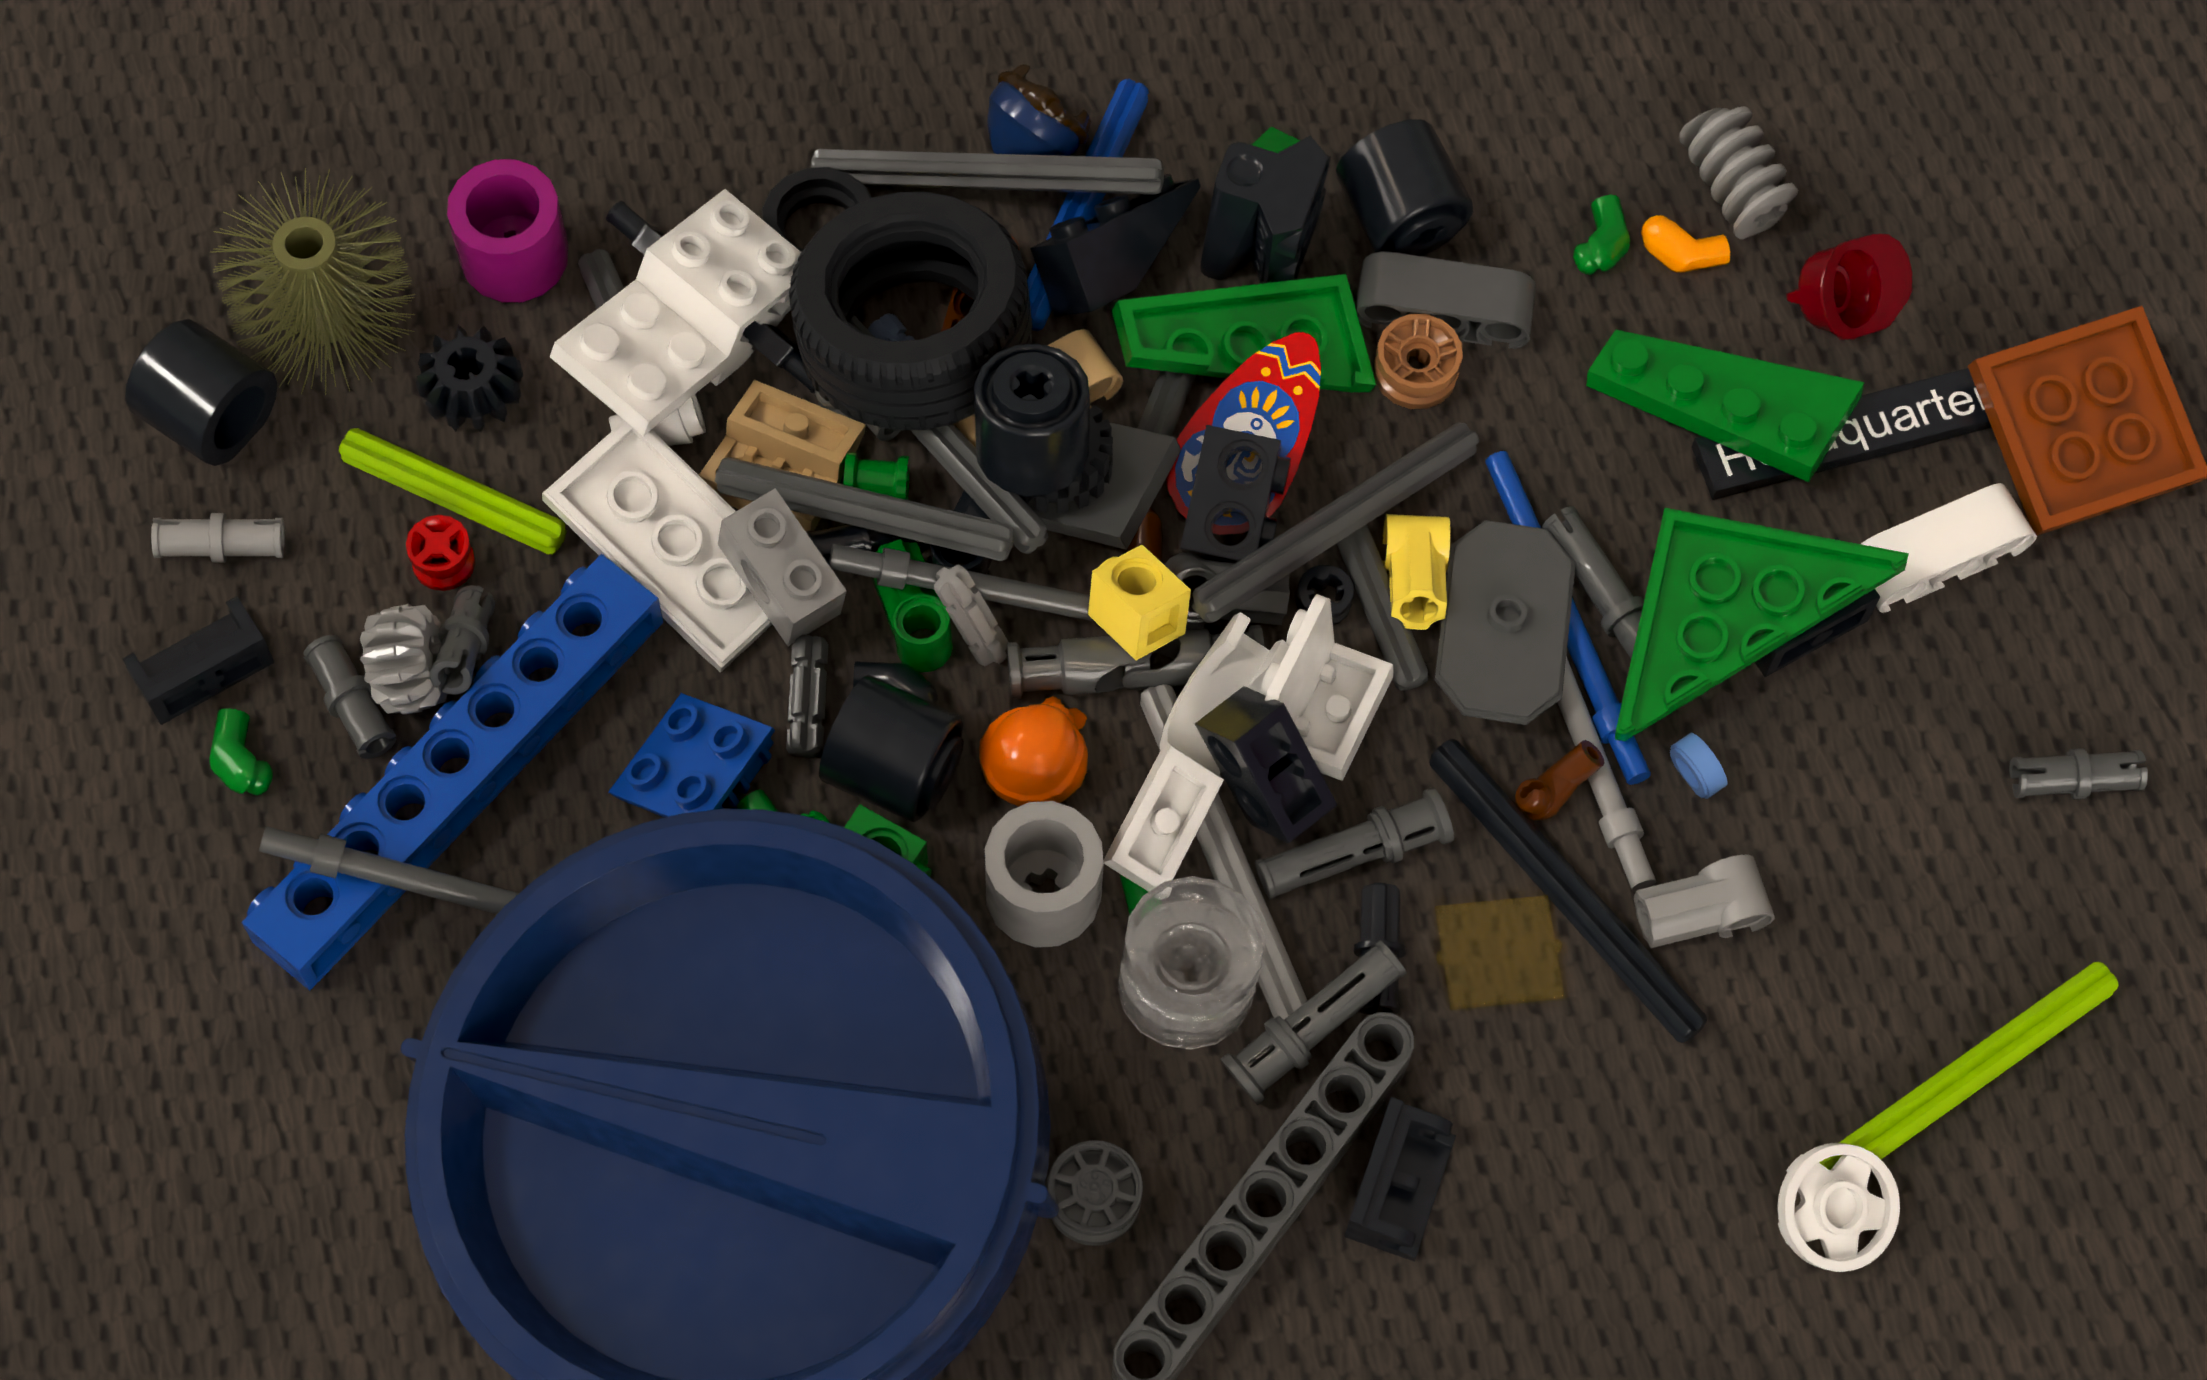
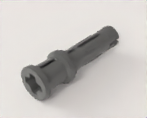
[1255,787,1454,900]
[1220,940,1407,1106]

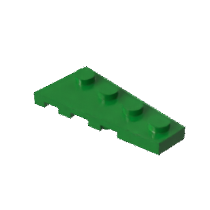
[1112,274,1376,392]
[1586,329,1865,482]

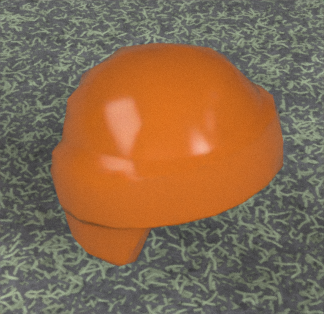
[979,696,1088,807]

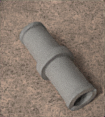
[151,513,285,563]

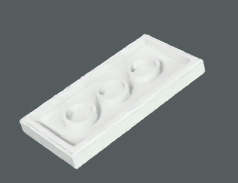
[542,420,772,673]

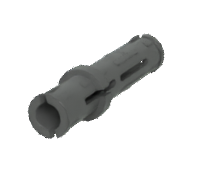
[1542,506,1644,659]

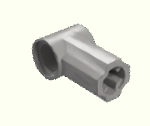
[1634,855,1775,948]

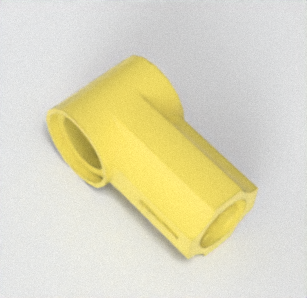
[1383,514,1450,630]

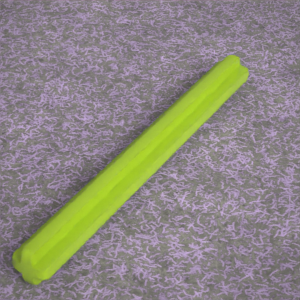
[1819,962,2119,1170]

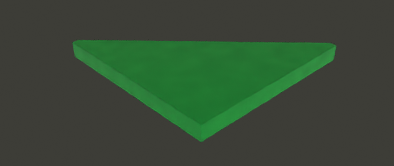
[1615,508,1909,742]

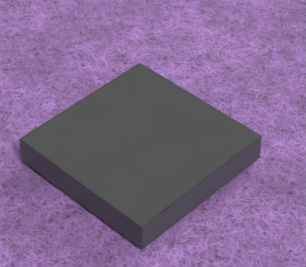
[1028,422,1181,550]

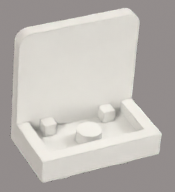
[1260,594,1394,781]

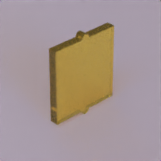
[1435,895,1564,1010]

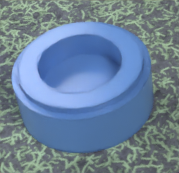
[1670,733,1728,799]

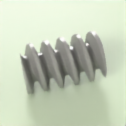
[1679,106,1798,239]

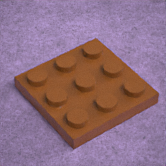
[1968,306,2207,536]

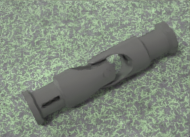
[1007,625,1265,699]

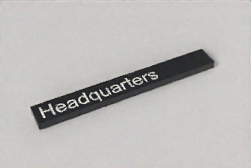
[1691,337,2172,500]

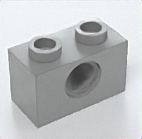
[718,488,847,646]

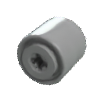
[985,801,1104,948]

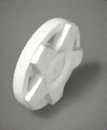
[1777,1143,1900,1272]

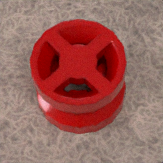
[406,515,475,591]

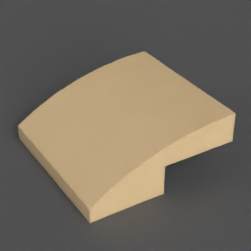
[699,380,866,531]

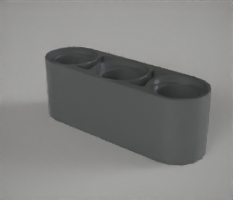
[1356,252,1536,349]

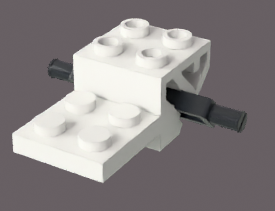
[550,189,815,436]

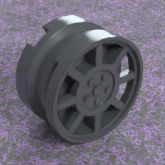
[1047,1140,1143,1246]

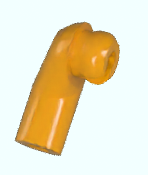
[1641,215,1730,273]

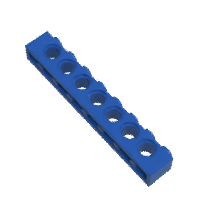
[241,554,663,991]

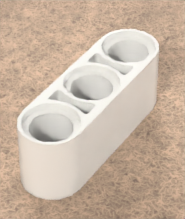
[1861,483,2037,613]

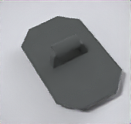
[1434,520,1576,725]

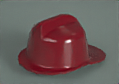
[1786,234,1912,340]

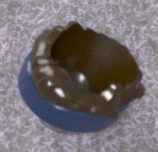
[987,64,1091,156]

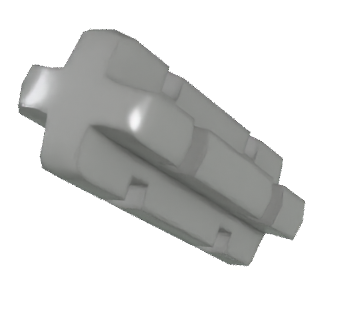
[934,565,1009,666]

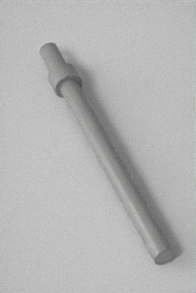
[1558,656,1656,892]

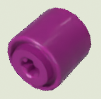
[447,159,568,302]

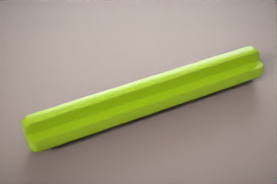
[339,428,567,555]

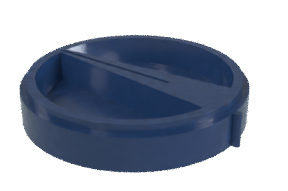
[401,809,1059,1380]

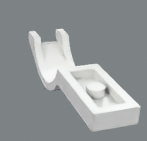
[1103,612,1289,896]

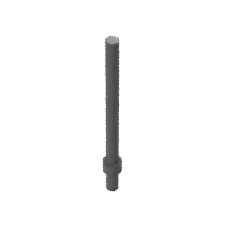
[829,544,1205,630]
[259,826,519,914]

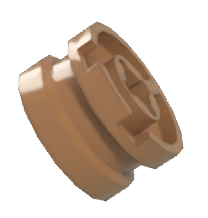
[1374,314,1463,409]

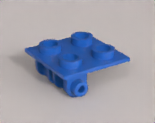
[608,693,775,818]

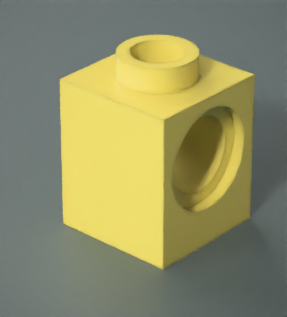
[1088,545,1191,661]

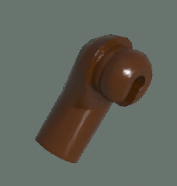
[1515,740,1605,820]

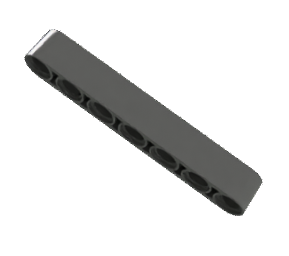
[1112,1012,1414,1380]

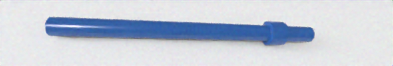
[1485,451,1651,785]

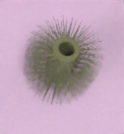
[210,168,415,395]

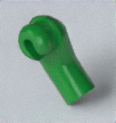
[209,708,273,796]

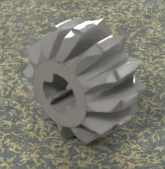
[360,604,447,715]

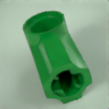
[871,539,953,672]

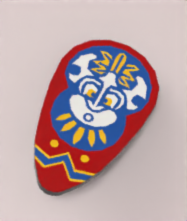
[1167,332,1321,535]

